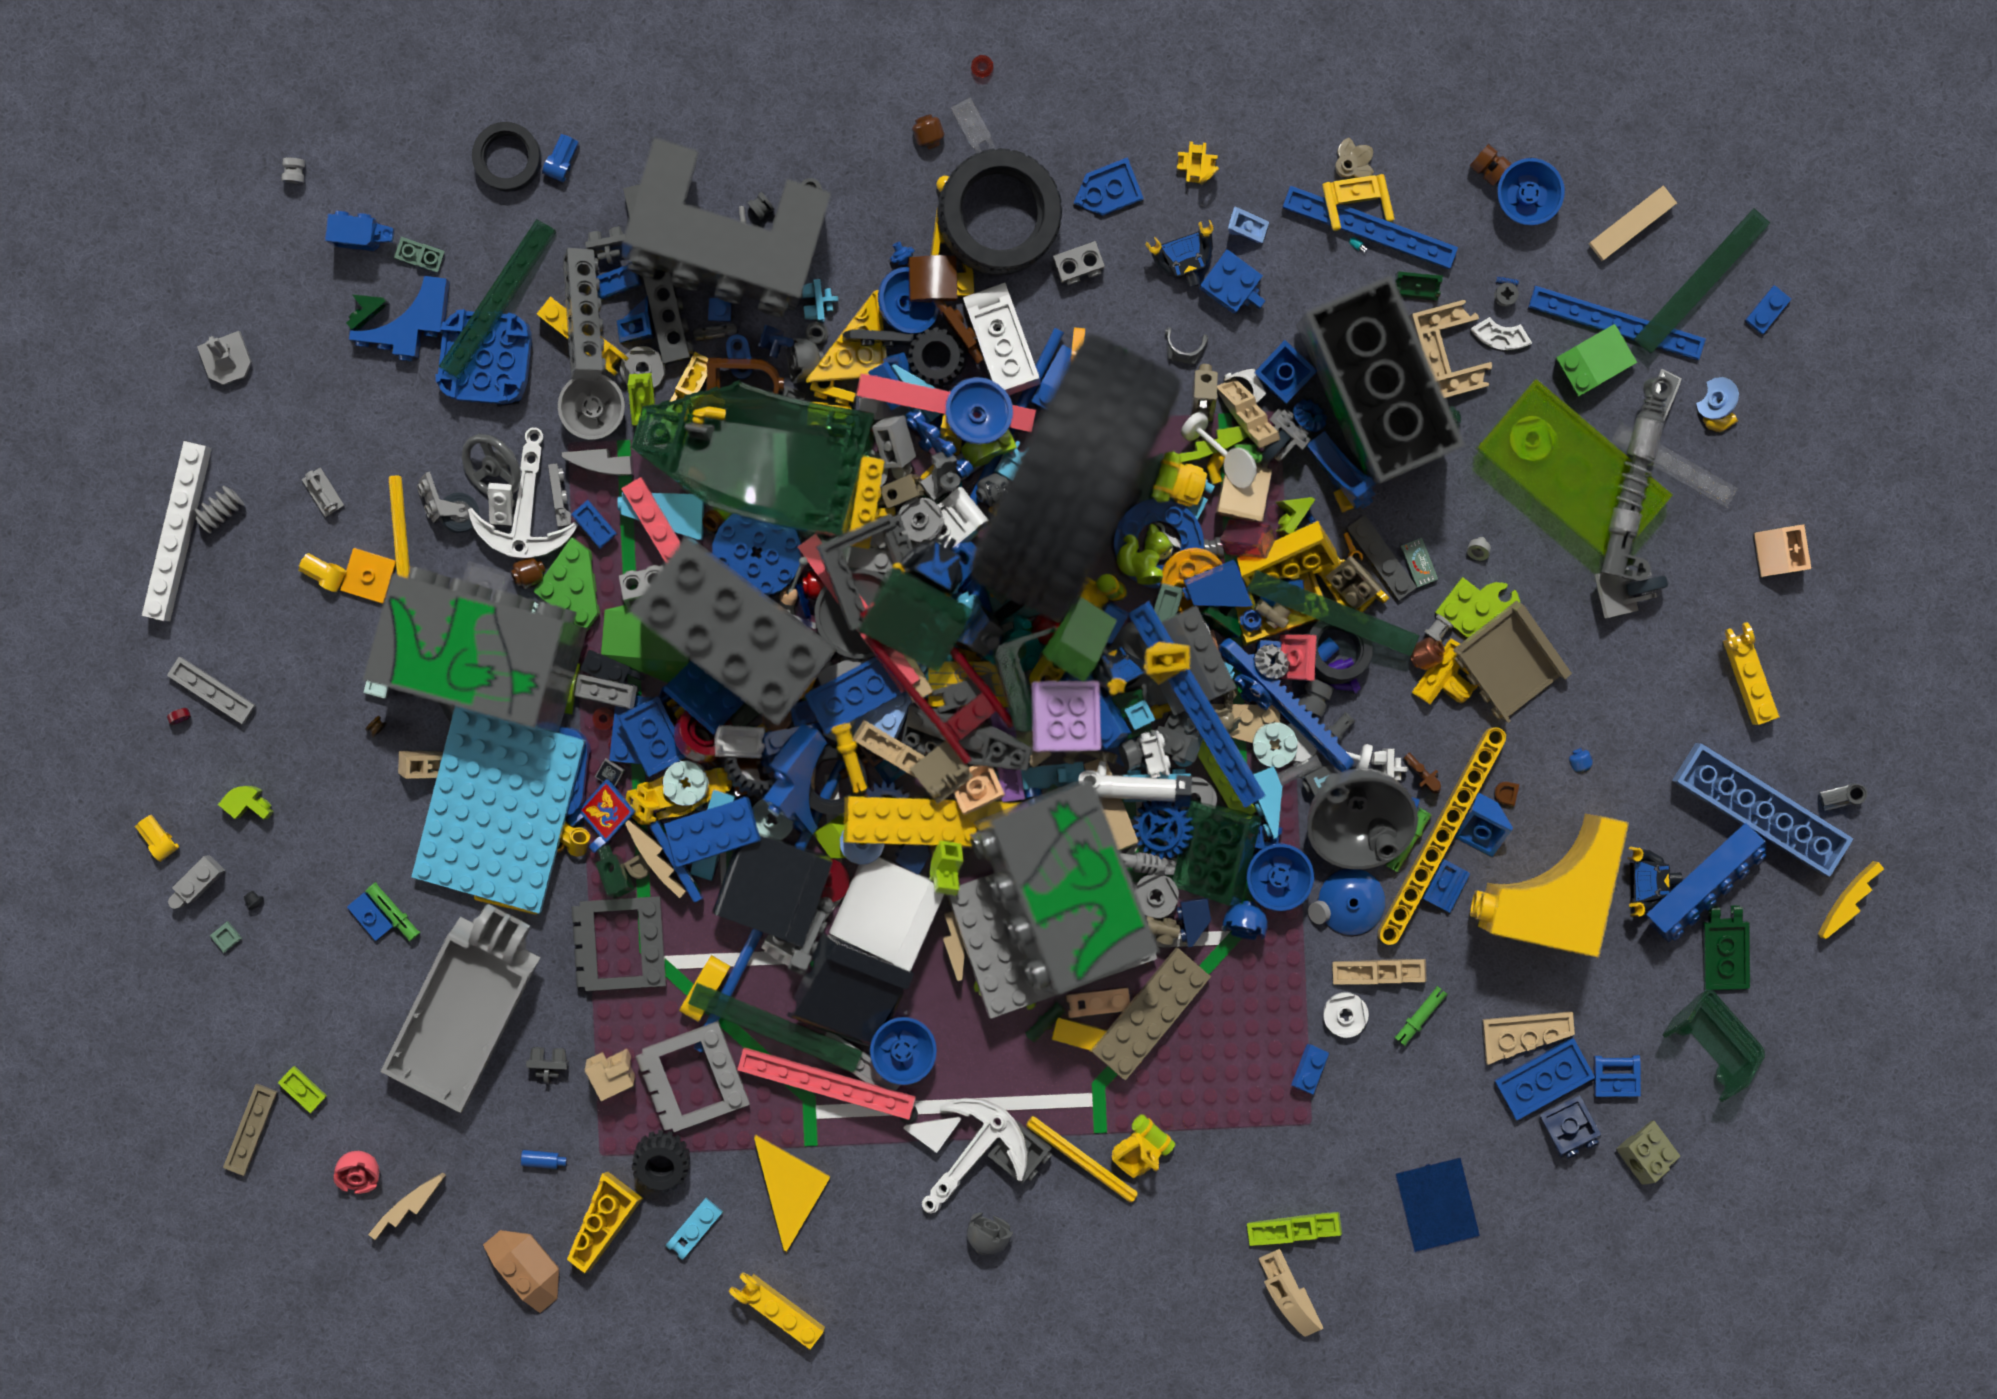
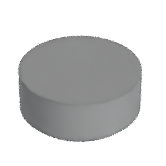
[1308,901,1331,924]

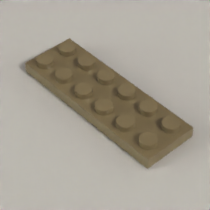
[1091,947,1211,1080]

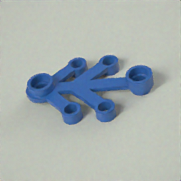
[906,409,974,478]

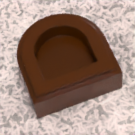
[1494,781,1520,806]

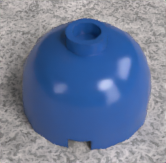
[1222,901,1268,940]

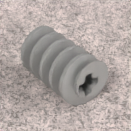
[194,485,245,534]

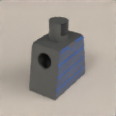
[952,603,1004,656]

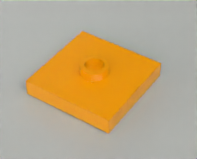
[340,548,396,604]

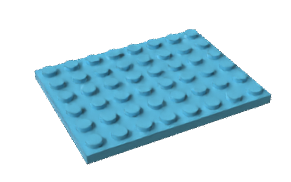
[411,706,586,913]

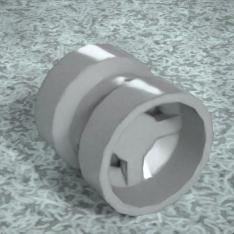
[281,158,305,184]

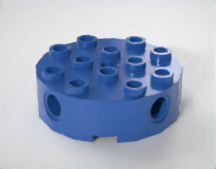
[712,508,803,597]

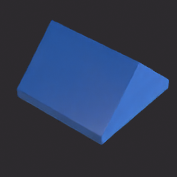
[1254,340,1317,403]

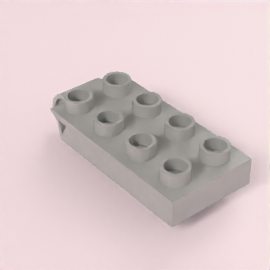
[380,904,541,1113]

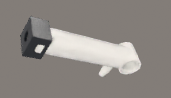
[1079,761,1192,807]

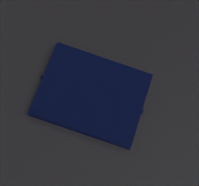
[1395,1158,1480,1252]

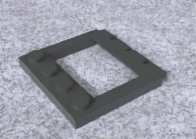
[816,514,929,630]
[571,896,667,991]

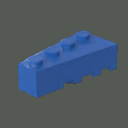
[1059,671,1131,749]

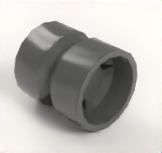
[1298,679,1335,717]
[1118,735,1153,771]

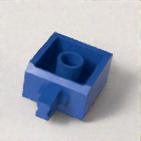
[325,211,394,251]
[1199,249,1266,314]

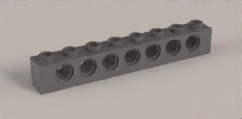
[623,184,694,365]

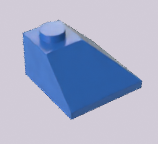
[1454,792,1513,857]

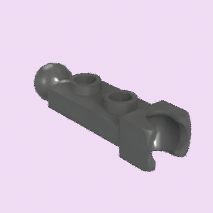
[787,897,834,975]

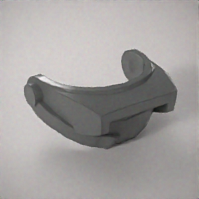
[1165,327,1208,365]

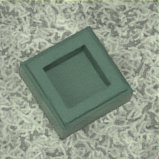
[210,921,242,953]

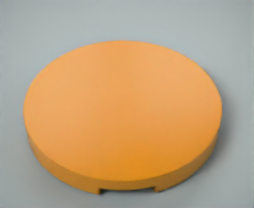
[1160,548,1222,612]

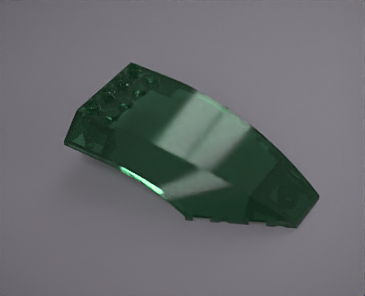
[631,380,875,537]

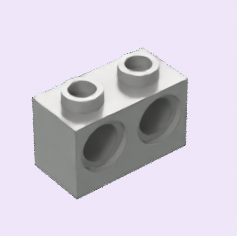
[1053,241,1105,286]
[619,565,663,608]

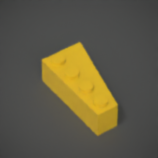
[567,1172,643,1273]

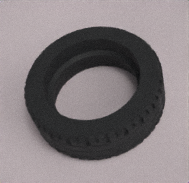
[937,148,1062,275]

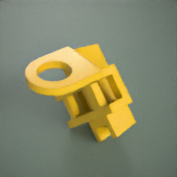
[1177,142,1219,185]
[626,782,676,825]

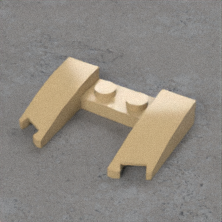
[1409,300,1492,399]

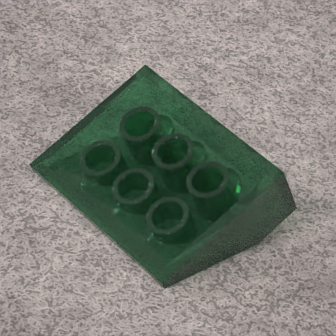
[858,567,973,672]
[1173,800,1262,906]

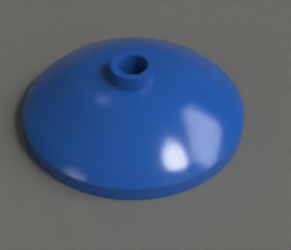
[878,267,939,334]
[945,378,1013,444]
[1318,868,1385,935]

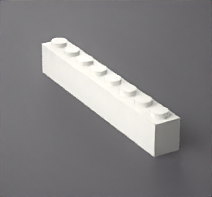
[142,441,212,621]

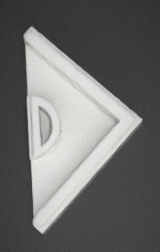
[903,1116,961,1153]

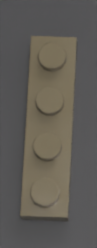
[223,1083,278,1176]

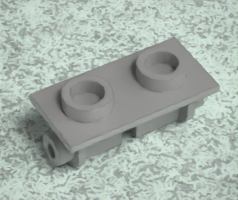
[301,468,344,517]

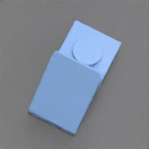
[1228,207,1269,243]

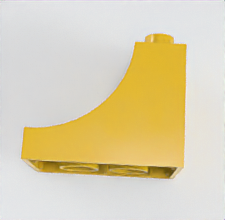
[1470,814,1628,957]

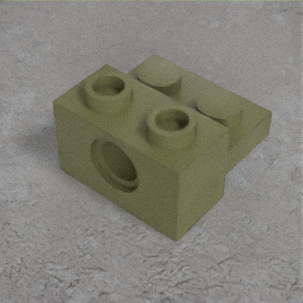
[1616,1121,1680,1185]

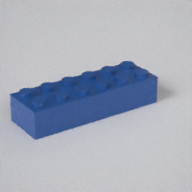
[1646,823,1767,943]

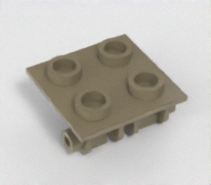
[910,741,973,804]

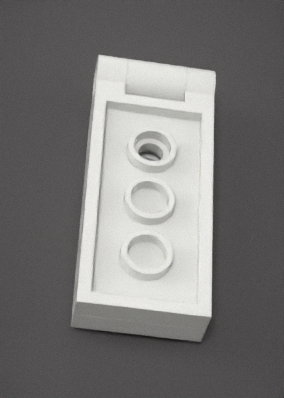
[963,283,1041,395]
[884,487,989,591]

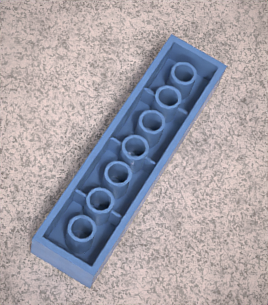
[1672,743,1853,877]

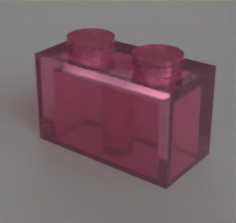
[1220,519,1276,559]

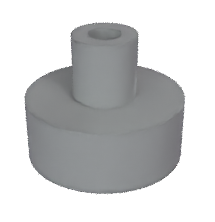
[1467,537,1491,561]

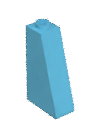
[618,492,705,540]

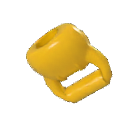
[1442,666,1478,703]

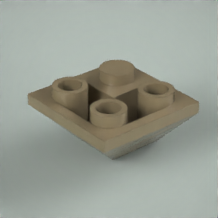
[1326,556,1382,610]

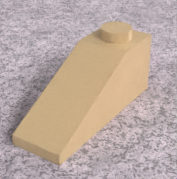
[398,751,443,779]

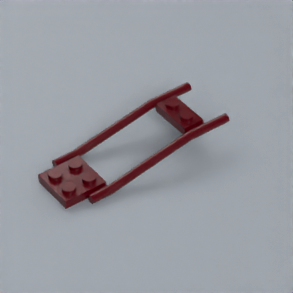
[859,587,1016,765]

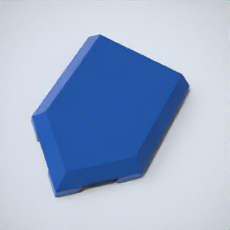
[1074,157,1144,216]

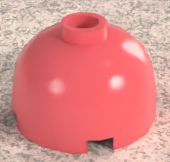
[333,1151,379,1194]

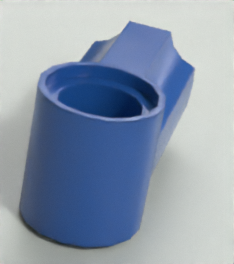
[542,134,579,182]

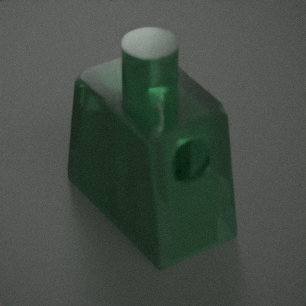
[596,845,636,899]

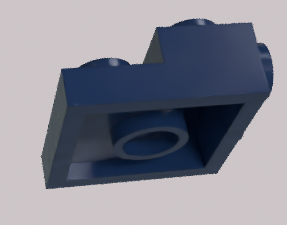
[1540,1095,1601,1159]

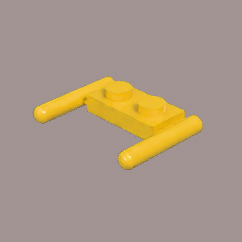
[1322,174,1395,231]

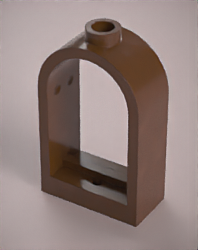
[707,358,784,408]

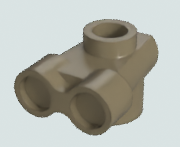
[1254,598,1291,629]
[1146,916,1180,945]

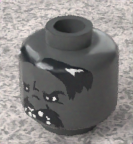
[976,474,1008,506]

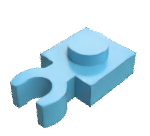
[994,441,1021,480]

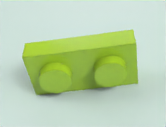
[278,1066,327,1113]

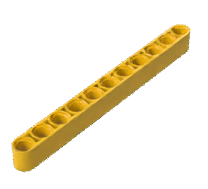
[1378,727,1506,945]

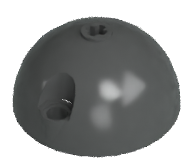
[1307,769,1418,869]

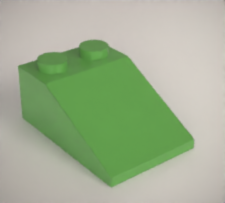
[1556,324,1637,396]
[1042,596,1117,682]

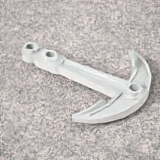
[468,428,578,559]
[922,1098,1027,1213]

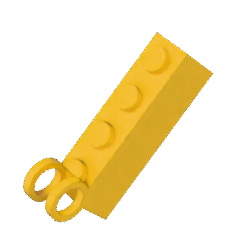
[537,297,629,376]
[1723,622,1779,725]
[729,1272,825,1349]

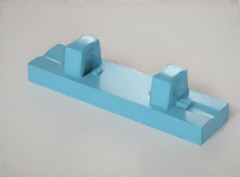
[994,762,1084,790]

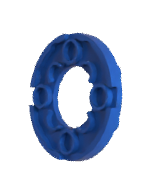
[1114,499,1204,588]

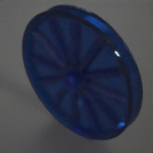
[796,582,812,622]

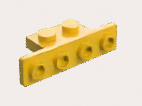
[849,456,884,549]

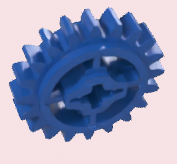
[1132,800,1194,859]

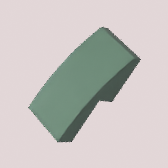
[394,237,445,273]

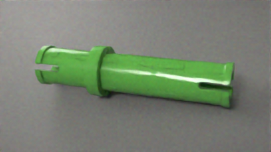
[1385,808,1432,872]
[365,882,420,942]
[1394,986,1448,1046]

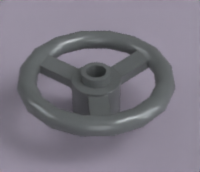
[461,434,521,496]

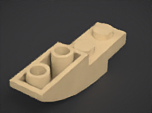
[1259,1249,1324,1337]

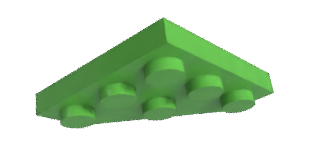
[533,538,600,631]

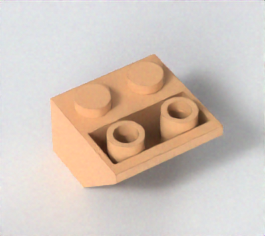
[1754,525,1811,577]

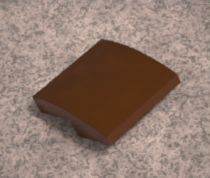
[908,255,957,303]

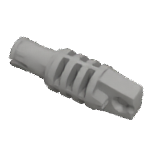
[1121,852,1176,875]

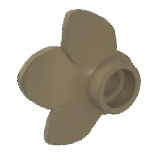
[1335,138,1374,178]

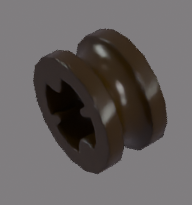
[365,716,387,737]

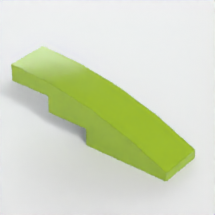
[1179,426,1249,463]
[1247,1212,1342,1246]

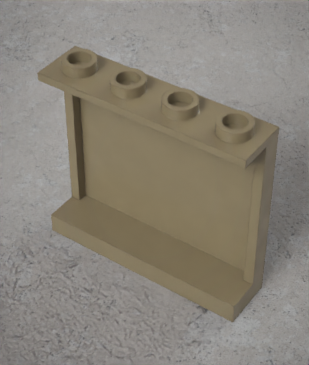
[1453,601,1572,723]

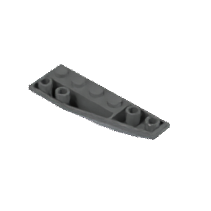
[902,699,1033,770]

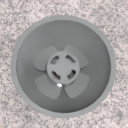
[558,374,625,440]

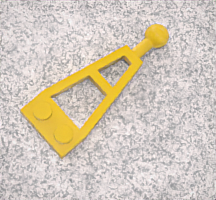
[930,176,974,297]

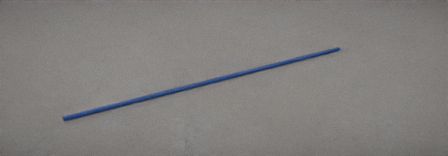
[693,328,1064,1052]

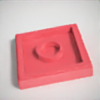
[1278,634,1316,681]

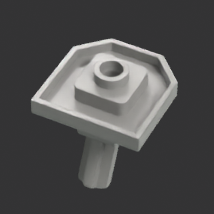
[197,331,252,385]

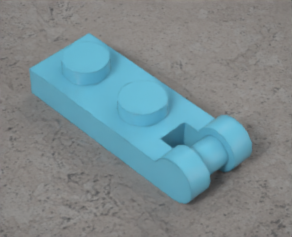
[665,1198,723,1260]

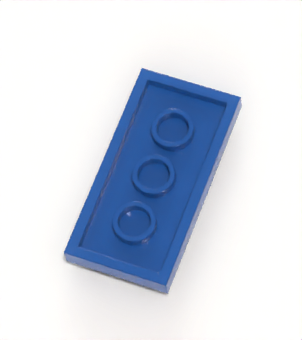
[805,657,906,735]
[664,797,761,867]
[1494,1037,1595,1120]

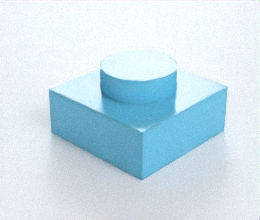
[1125,700,1155,730]

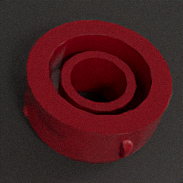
[674,711,733,763]

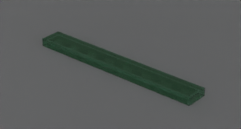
[1634,208,1770,354]
[439,219,556,379]
[1247,569,1419,656]
[688,982,863,1073]

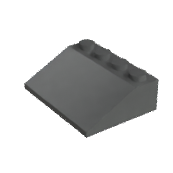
[1135,605,1236,715]

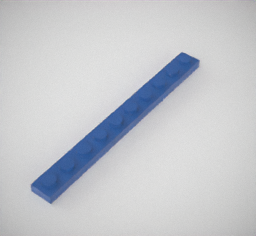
[1128,601,1266,807]

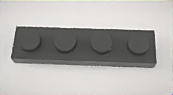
[1347,515,1417,600]

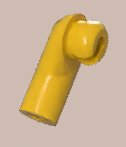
[692,406,726,424]
[1703,413,1738,432]
[1207,452,1225,485]

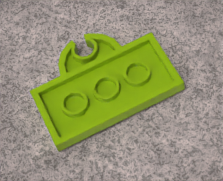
[1435,577,1520,638]

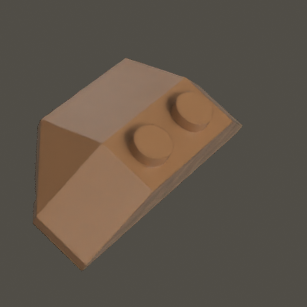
[483,1230,559,1313]

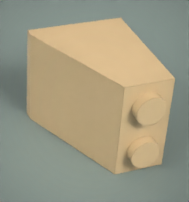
[1215,463,1272,524]

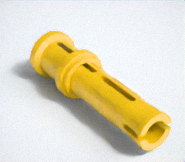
[831,723,867,792]

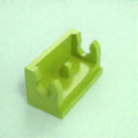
[628,373,656,425]

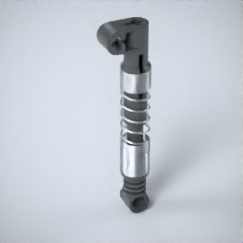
[1601,377,1673,581]

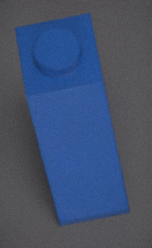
[1182,560,1252,607]

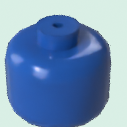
[1569,748,1593,772]

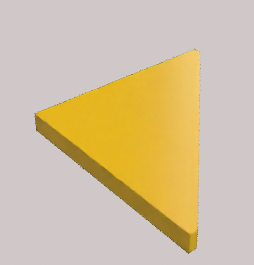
[806,290,887,383]
[754,1135,830,1252]

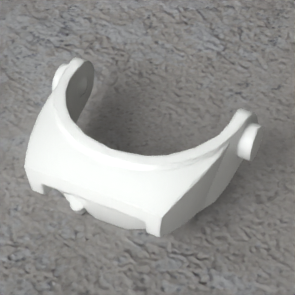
[1224,369,1266,404]

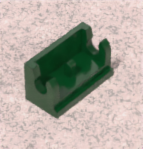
[1395,271,1443,301]

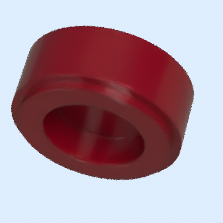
[167,708,191,725]

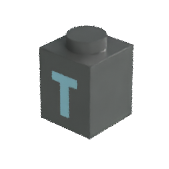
[1302,764,1334,796]

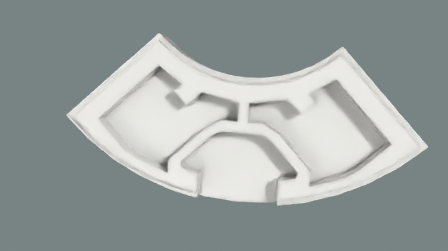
[1470,317,1532,350]

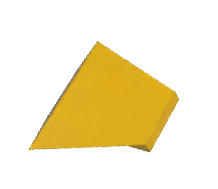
[1145,642,1190,685]

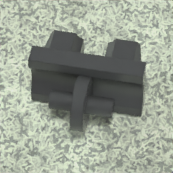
[585,226,625,265]
[932,452,960,494]
[526,1047,569,1084]

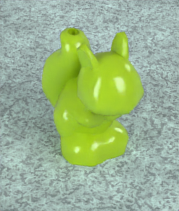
[1117,524,1173,585]

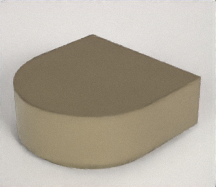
[624,854,651,879]

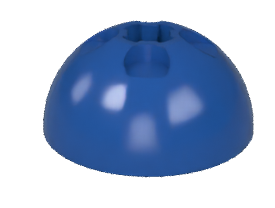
[1497,158,1565,225]
[1247,844,1314,911]
[870,1017,937,1085]

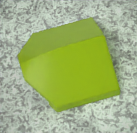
[813,813,863,858]

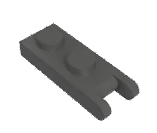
[932,673,996,712]

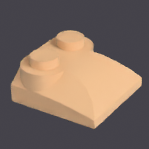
[954,765,1005,815]

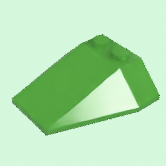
[601,605,689,683]

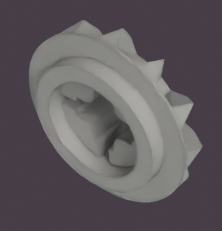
[1255,644,1290,679]

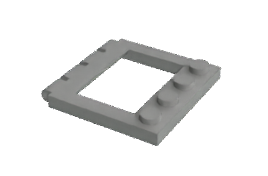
[636,1021,750,1132]

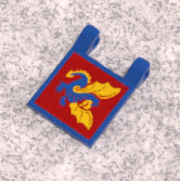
[567,779,636,853]

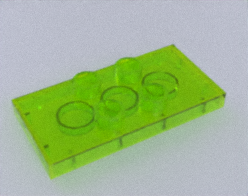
[1475,379,1673,558]

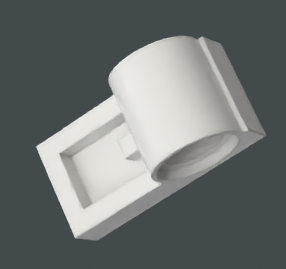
[488,483,515,526]

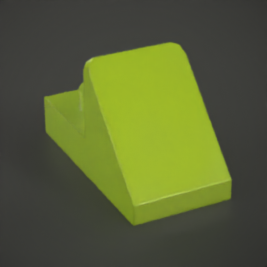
[1275,497,1315,536]

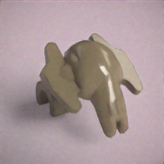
[1215,686,1241,734]
[1063,750,1117,764]

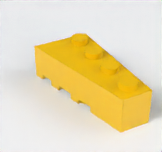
[1237,521,1340,590]

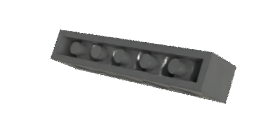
[563,248,606,380]

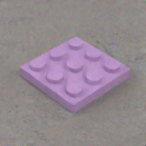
[1032,682,1101,751]

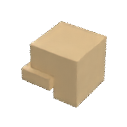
[585,1049,635,1101]

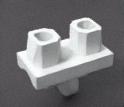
[1371,749,1408,780]

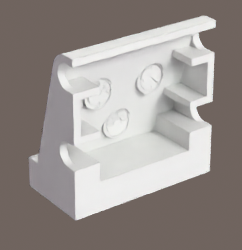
[829,857,944,971]

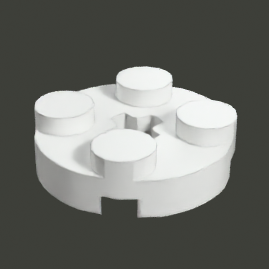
[1323,992,1369,1038]

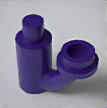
[1322,658,1361,694]

